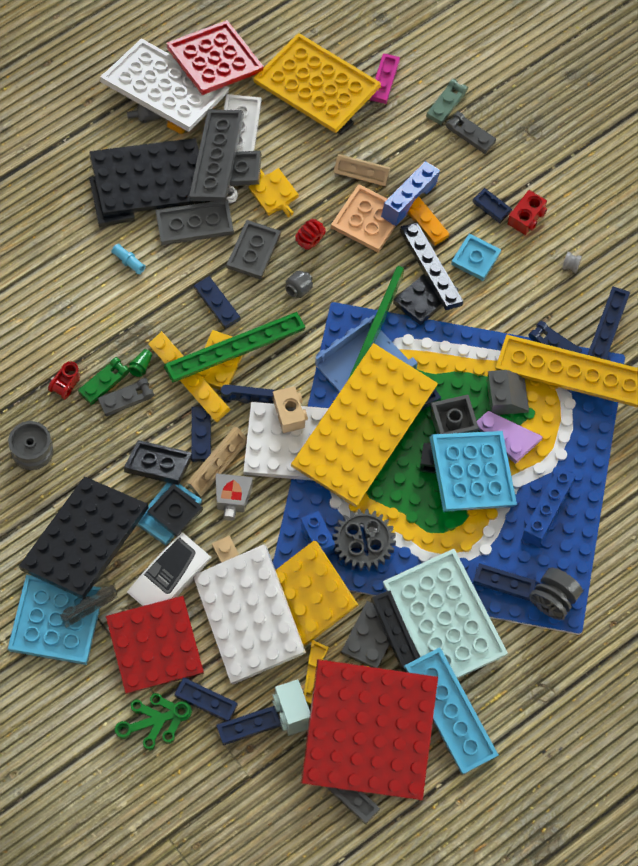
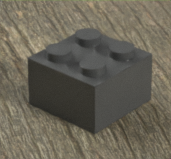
[430,395,479,434]

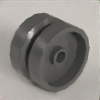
[8,421,54,470]

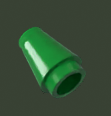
[129,349,153,377]

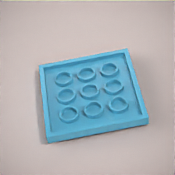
[430,431,517,512]
[8,575,104,665]

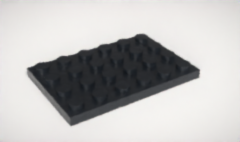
[89,138,210,216]
[19,476,149,599]

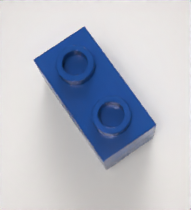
[301,511,335,556]

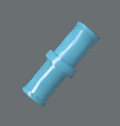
[111,244,146,275]

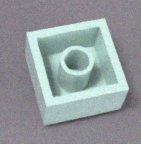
[273,679,310,736]

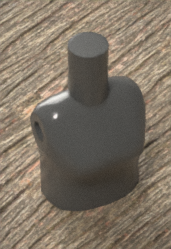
[127,104,161,123]

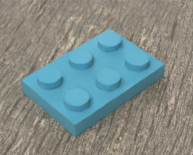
[137,483,202,546]

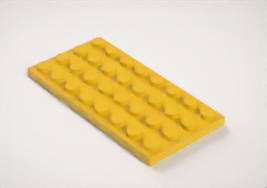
[291,343,438,507]

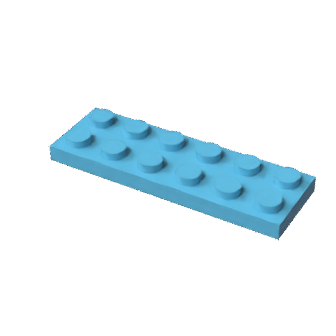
[404,647,498,775]

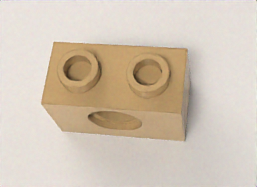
[273,386,308,433]

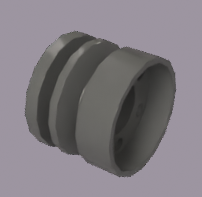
[529,567,583,620]

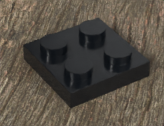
[147,484,203,537]

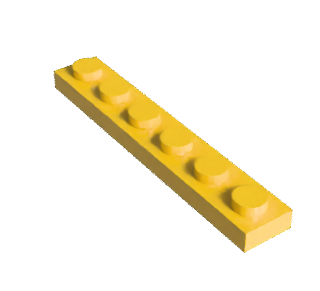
[148,331,231,422]

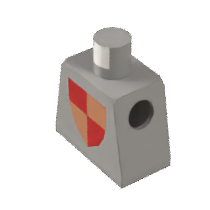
[216,473,253,521]

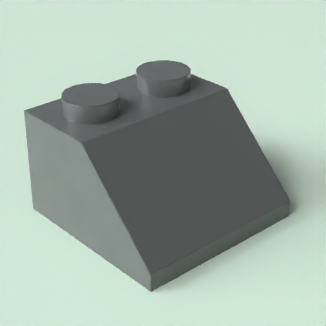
[486,370,529,415]

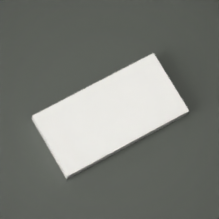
[224,94,262,152]

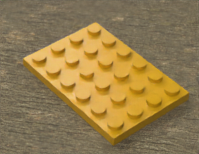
[253,33,381,133]

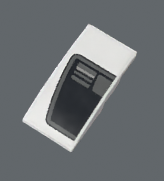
[127,532,212,606]

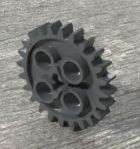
[332,509,396,571]

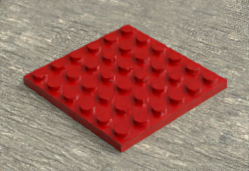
[301,659,438,800]

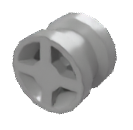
[562,252,582,273]

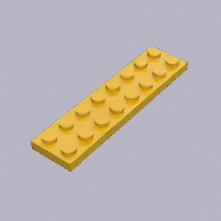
[495,334,638,408]

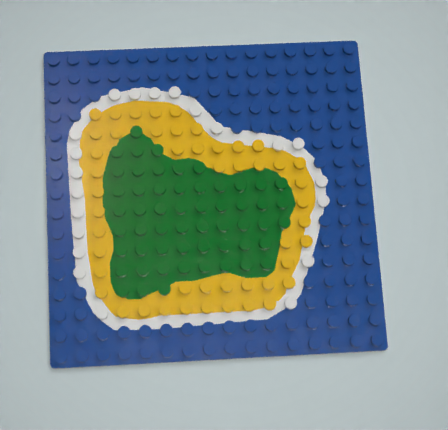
[273,302,625,635]

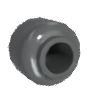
[285,270,313,298]

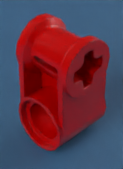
[48,361,81,400]

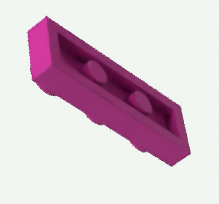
[369,53,400,104]

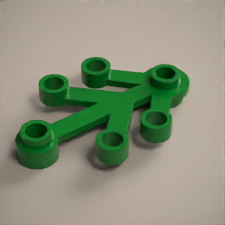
[115,693,192,751]

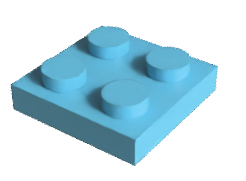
[451,234,501,281]

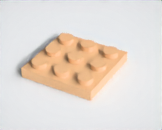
[331,184,396,253]

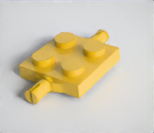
[248,168,299,218]

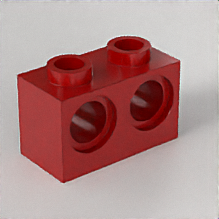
[507,190,547,235]

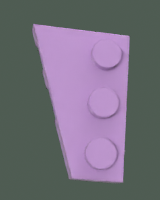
[477,411,543,464]

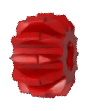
[295,219,326,250]

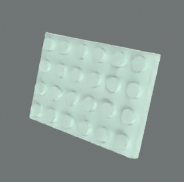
[383,549,508,679]

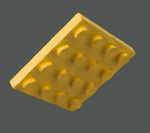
[276,541,359,647]

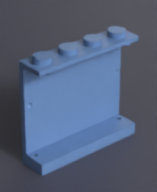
[315,315,418,393]

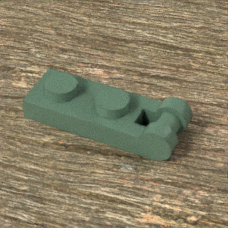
[426,78,468,125]

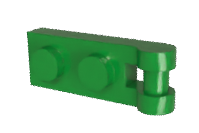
[78,357,129,405]

